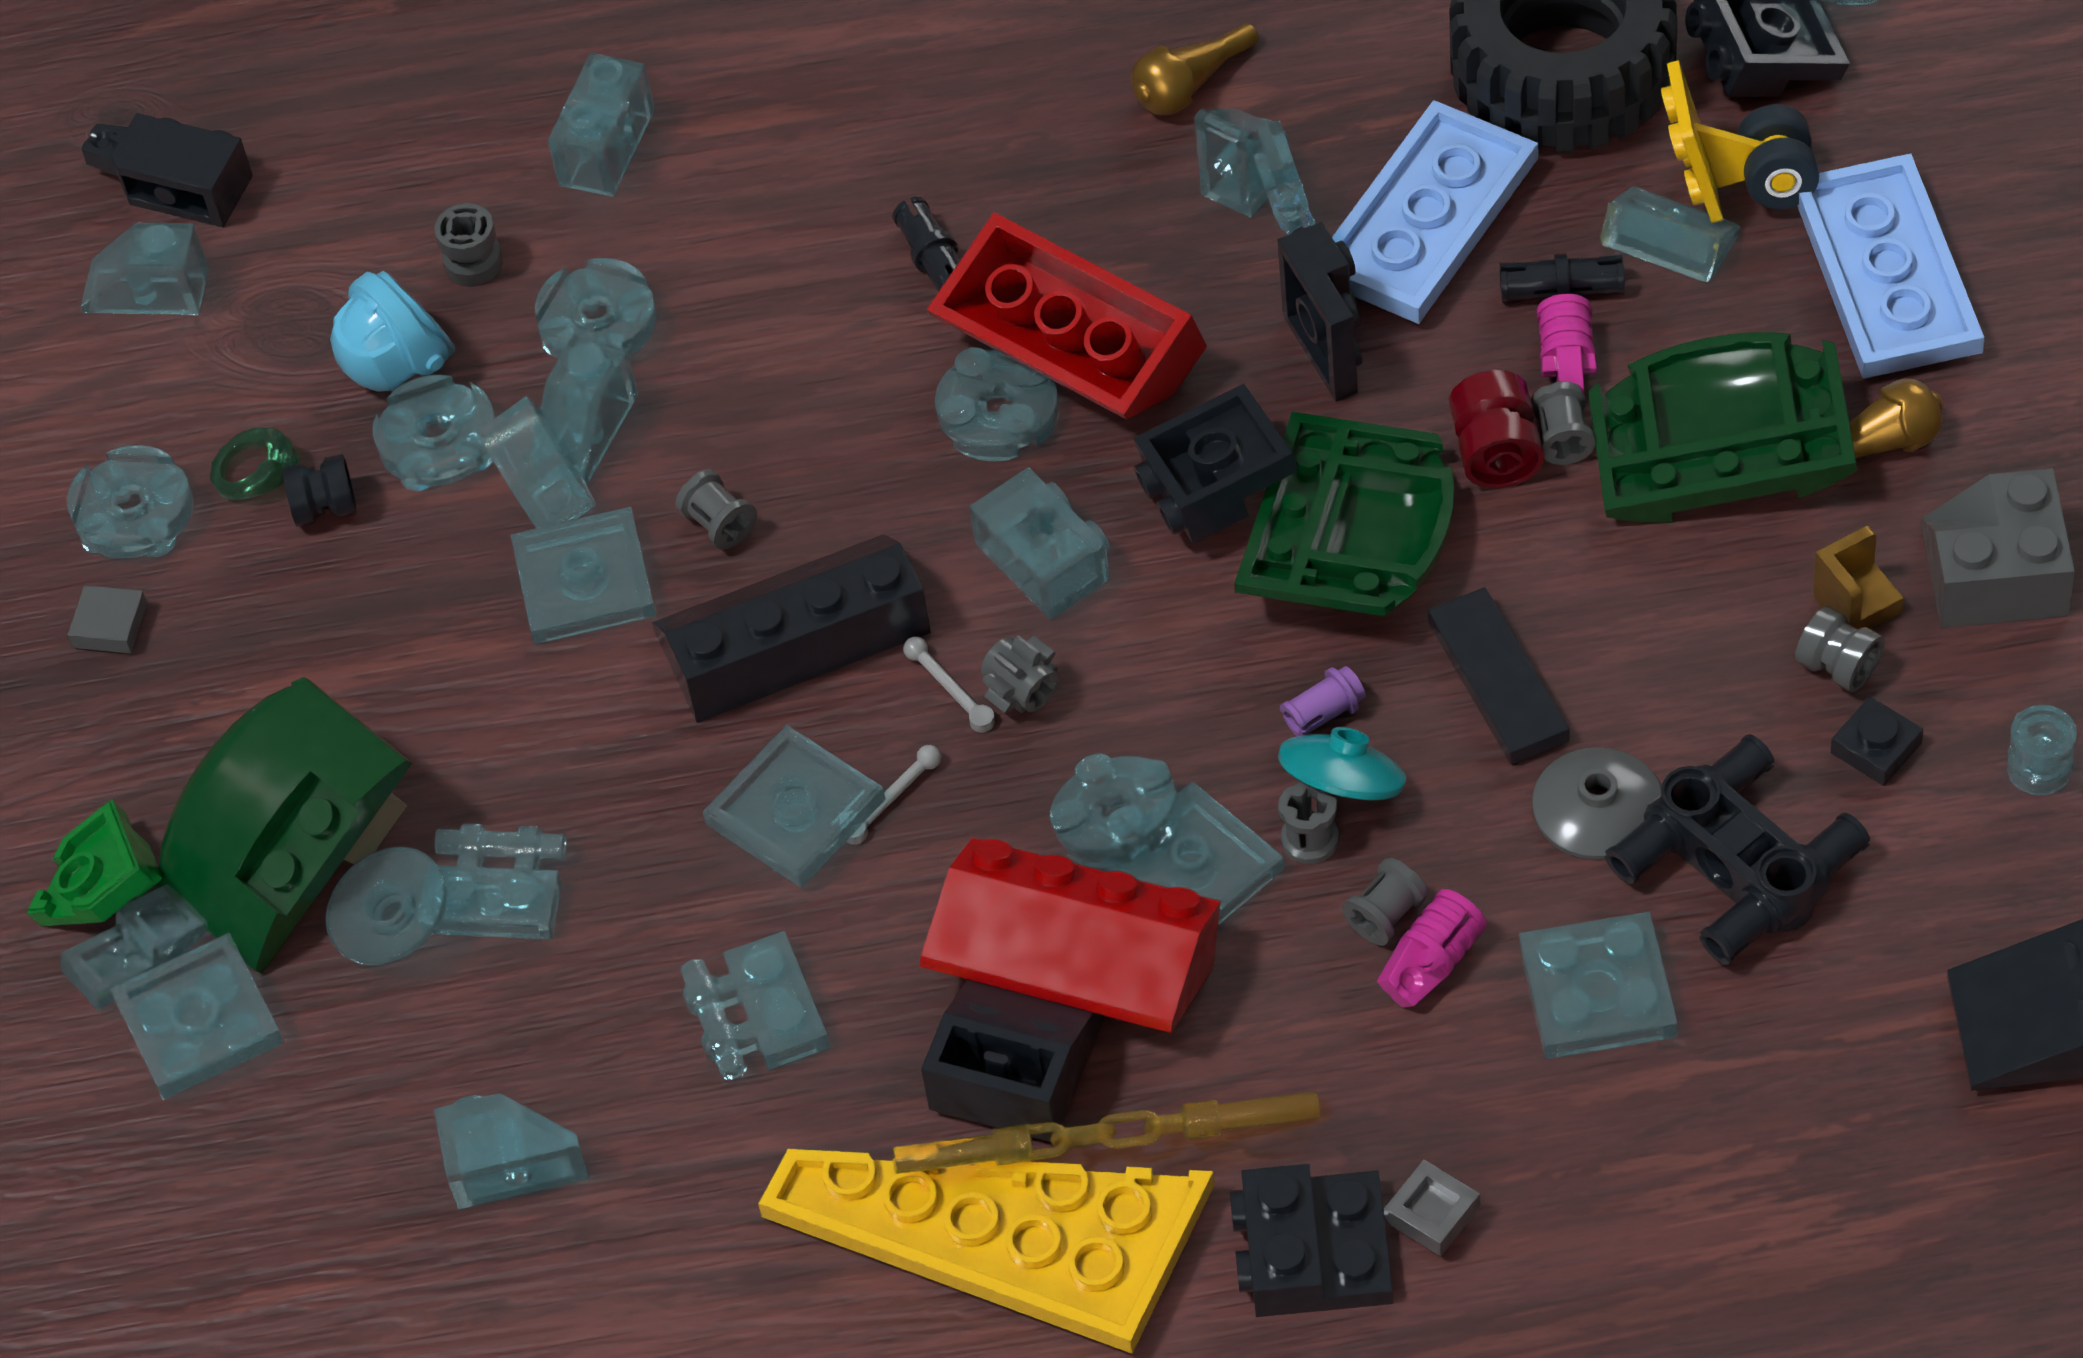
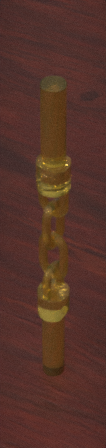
[892,1091,1320,1174]

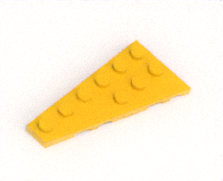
[758,1149,1215,1354]

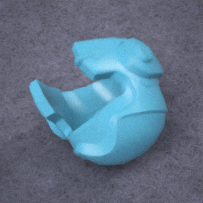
[330,271,455,392]

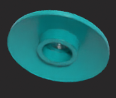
[1278,727,1406,800]

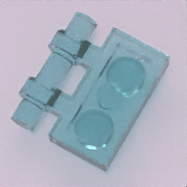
[1253,120,1315,235]
[420,824,567,939]
[680,930,830,1080]

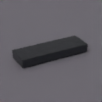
[1428,587,1570,765]

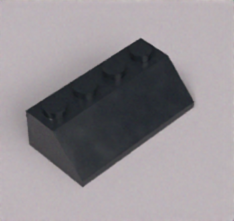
[652,534,931,723]

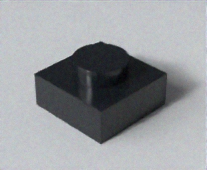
[1830,696,1923,786]

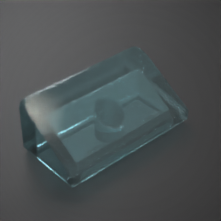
[1600,186,1741,282]

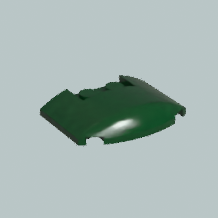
[1588,332,1858,523]
[1234,412,1454,616]
[155,677,412,973]

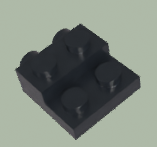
[1685,0,1850,97]
[1277,221,1362,402]
[1133,384,1299,544]
[1230,1164,1393,1317]

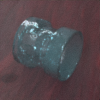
[2006,705,2077,795]

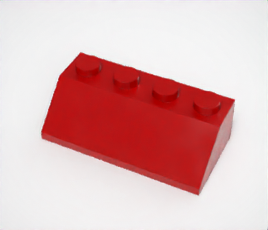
[927,212,1207,420]
[920,837,1221,1033]

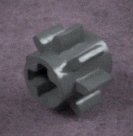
[981,635,1060,715]

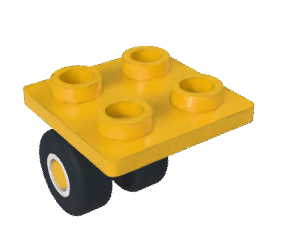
[1661,60,1819,223]

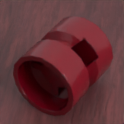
[1448,370,1544,489]

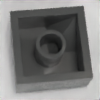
[1921,468,2075,628]

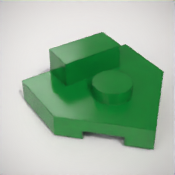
[27,800,163,926]

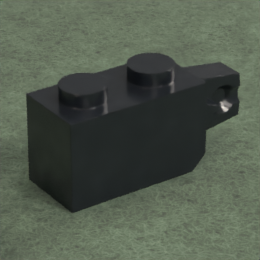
[81,113,253,228]

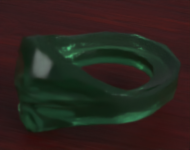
[210,428,302,501]

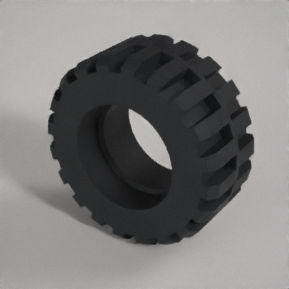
[1449,0,1677,153]

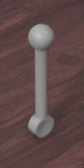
[903,637,995,733]
[841,744,942,845]

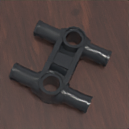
[1605,734,1870,965]

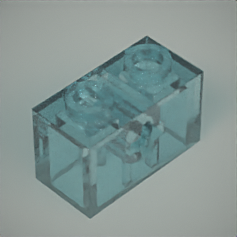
[548,53,655,197]
[969,467,1110,620]

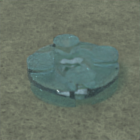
[534,258,657,372]
[935,347,1059,461]
[373,374,498,492]
[67,445,193,558]
[1049,753,1182,868]

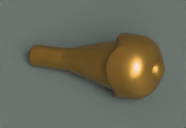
[1131,23,1258,115]
[1850,378,1943,458]

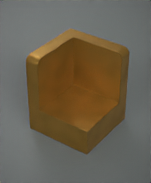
[1813,526,1904,629]

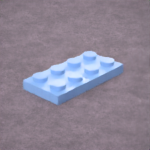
[1332,100,1538,324]
[1797,153,1984,379]

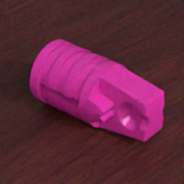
[1536,294,1597,393]
[1377,889,1487,1008]

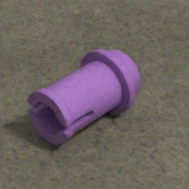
[1280,666,1366,736]

